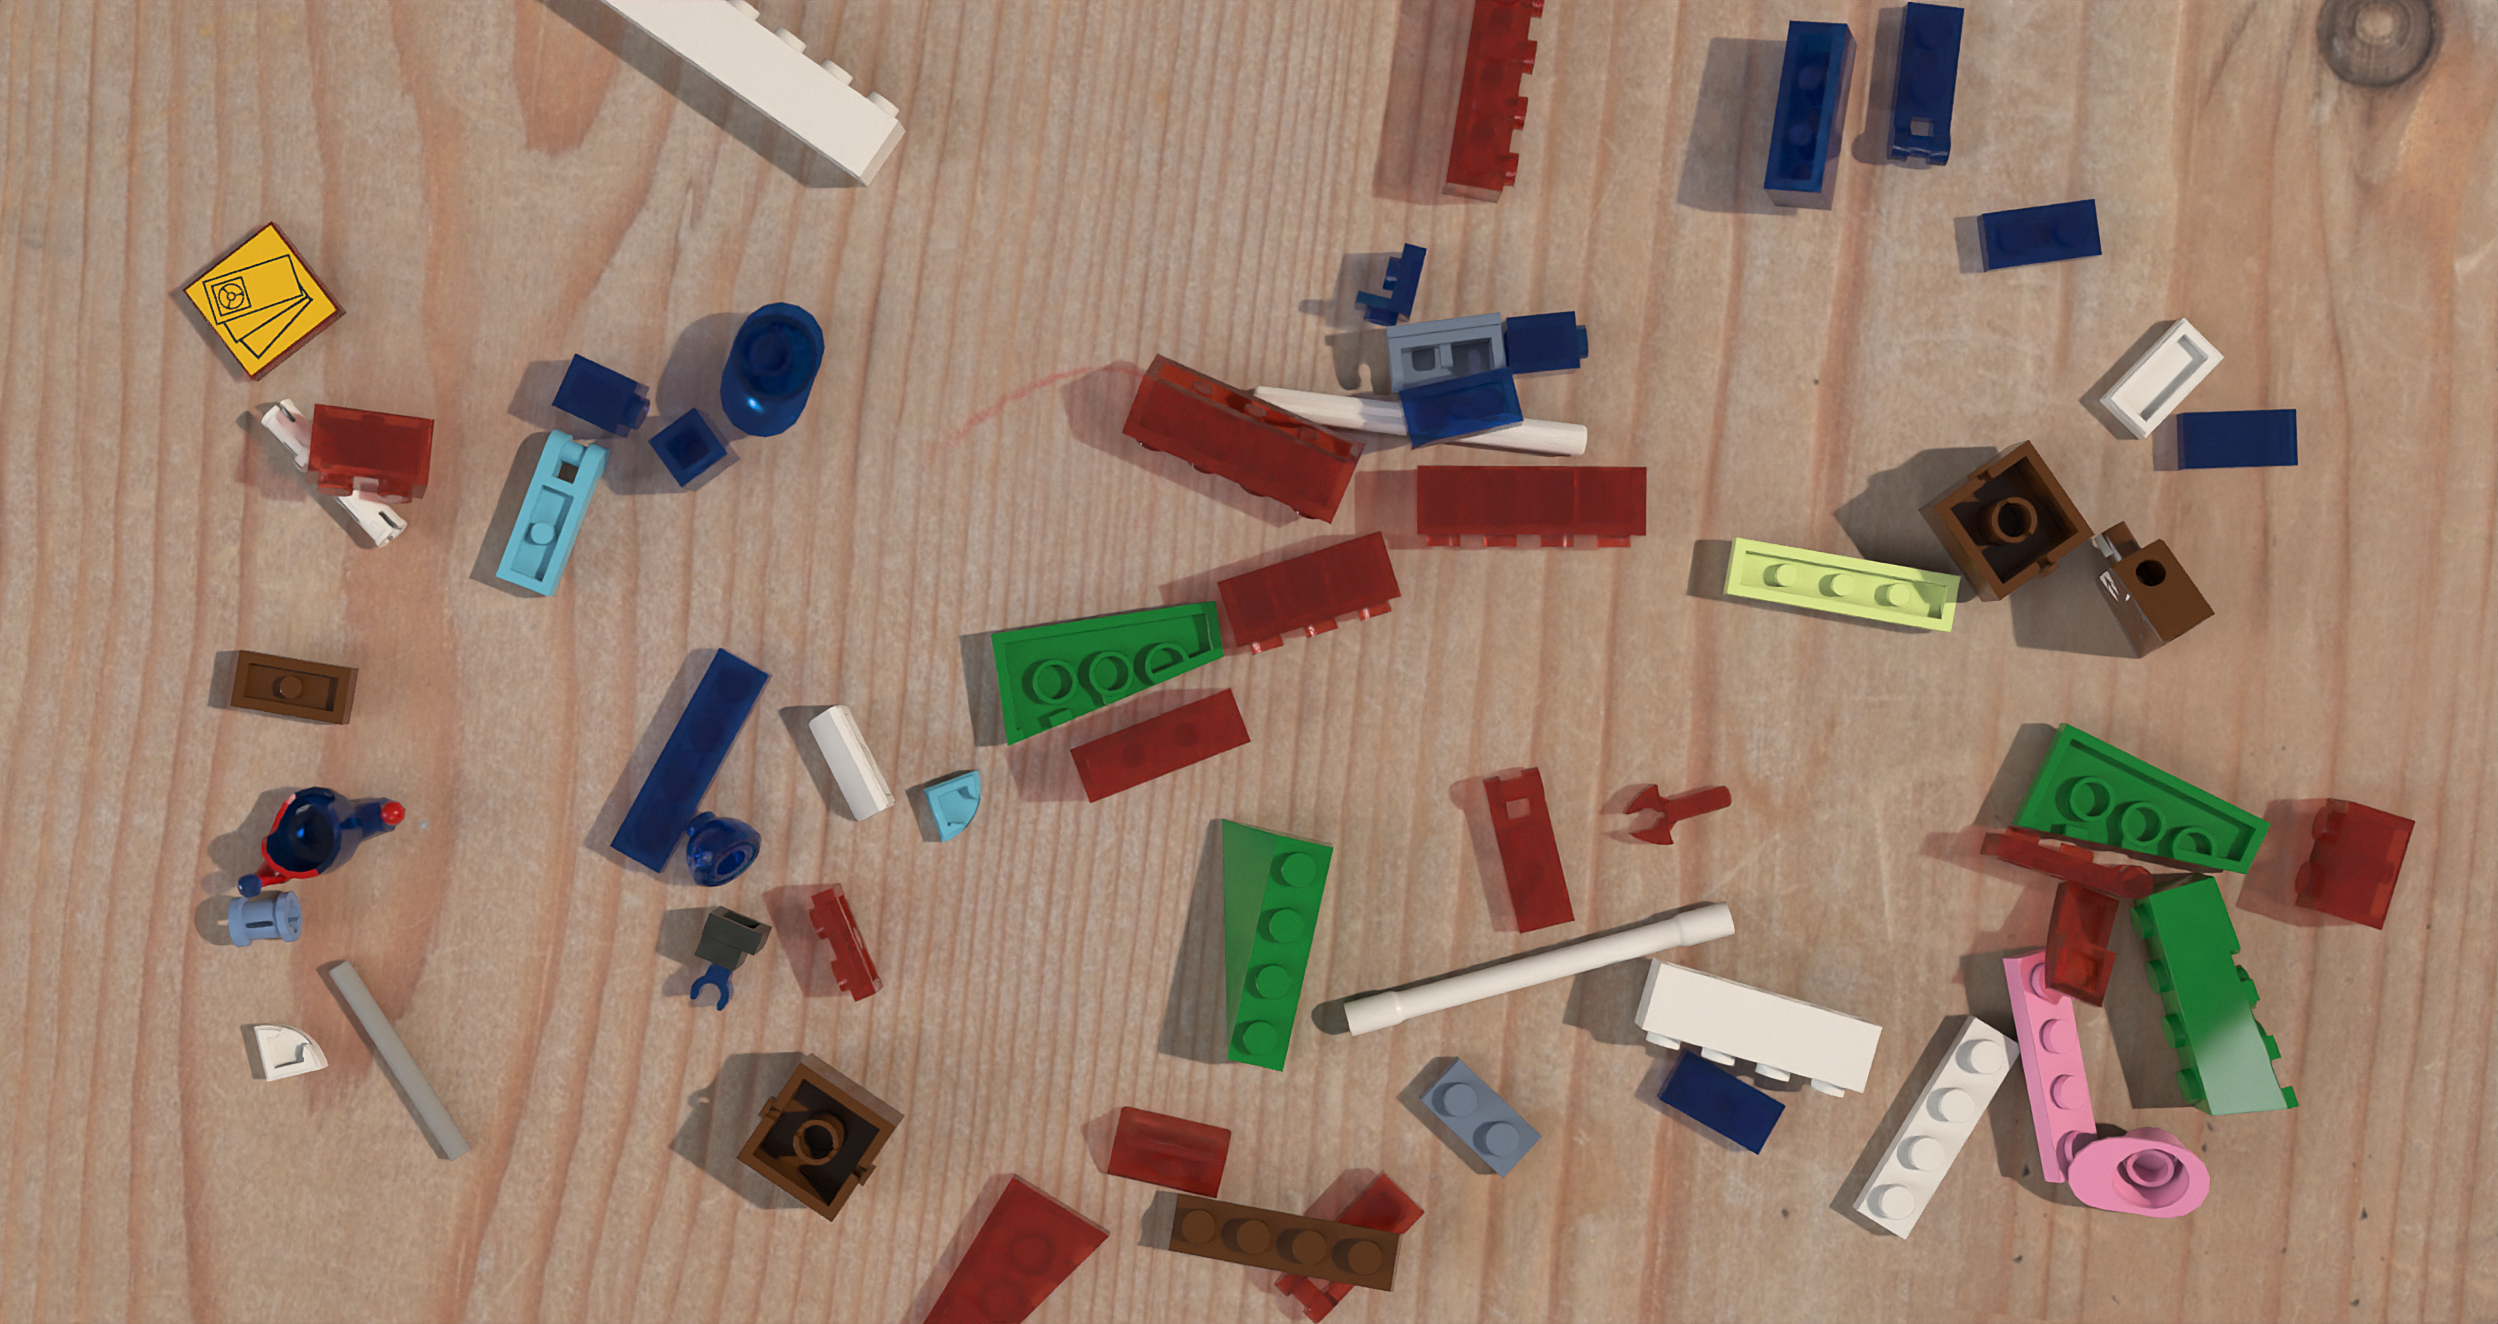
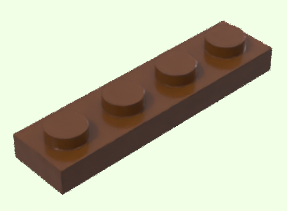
[1169,1194,1403,1292]

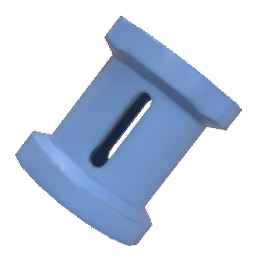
[228,891,303,947]

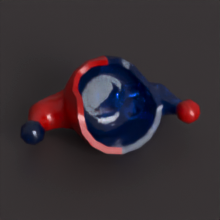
[237,786,406,898]

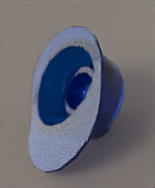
[719,302,825,438]

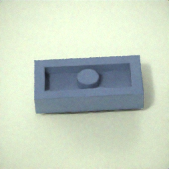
[1419,1056,1541,1178]

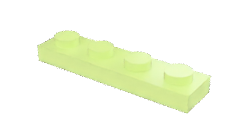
[1723,537,1961,633]

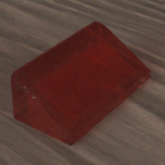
[1107,1106,1231,1199]

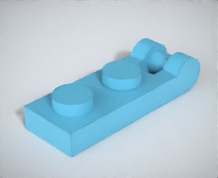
[496,429,610,597]

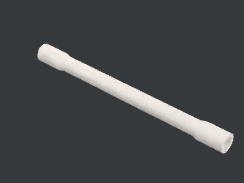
[1343,901,1735,1037]

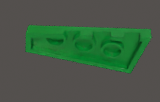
[991,601,1224,746]
[2011,723,2271,875]

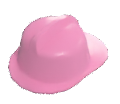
[2068,1127,2210,1219]

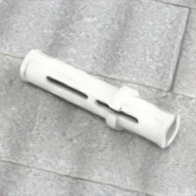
[261,399,407,548]

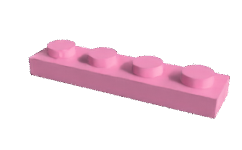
[2003,946,2098,1183]

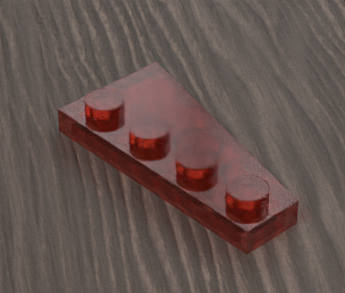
[923,1173,1110,1324]

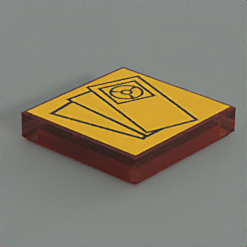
[182,221,346,381]

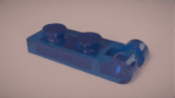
[1886,2,1965,167]

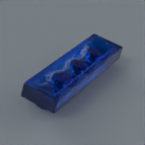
[610,648,773,874]

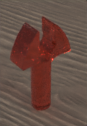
[1623,784,1732,845]

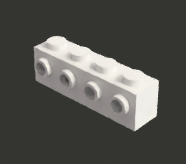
[1634,957,1882,1098]

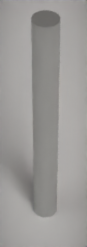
[329,960,471,1161]

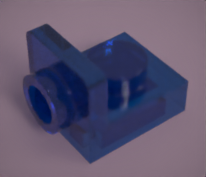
[1354,243,1427,327]

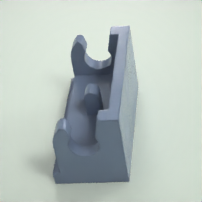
[1384,312,1506,395]

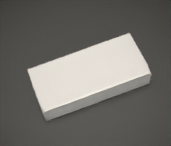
[809,705,895,821]

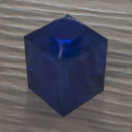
[1502,311,1588,380]
[552,353,650,438]
[648,407,741,492]

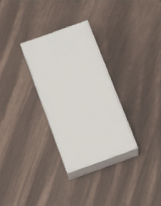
[2099,318,2224,440]

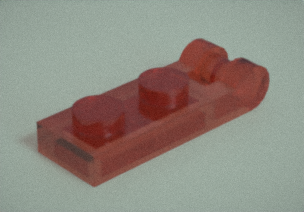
[1482,766,1575,934]
[1980,826,2154,900]
[1274,1170,1425,1324]

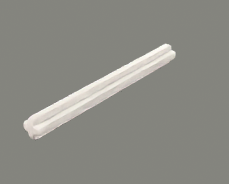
[1251,386,1587,456]

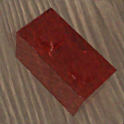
[304,403,434,504]
[2295,798,2415,930]

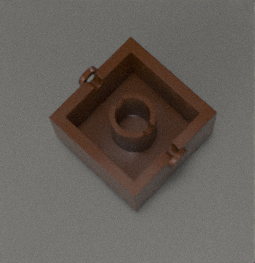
[1918,440,2095,602]
[736,1053,905,1222]

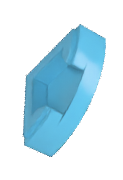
[924,770,982,843]

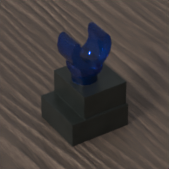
[690,906,772,1011]

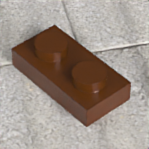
[230,650,359,725]

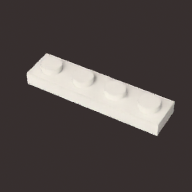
[1853,1014,2020,1240]

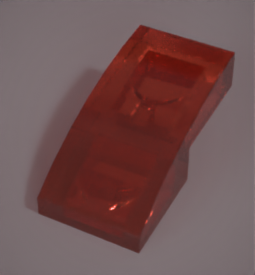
[2045,881,2119,1008]

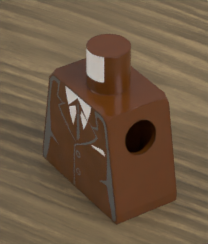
[2094,521,2215,659]

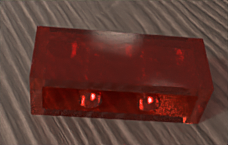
[1217,531,1401,655]
[1070,688,1251,803]

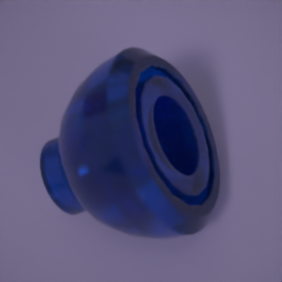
[686,811,762,887]

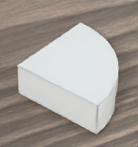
[254,1023,328,1082]

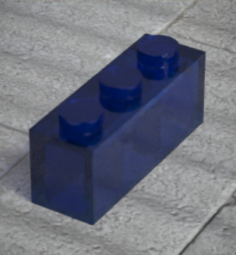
[1763,20,1857,211]

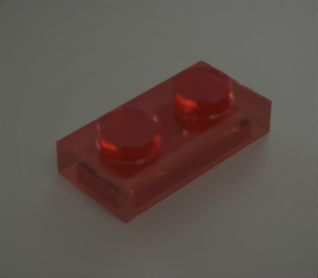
[809,884,884,1002]

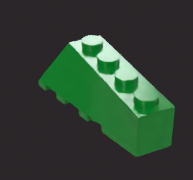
[1222,818,1334,1072]
[2129,872,2299,1116]

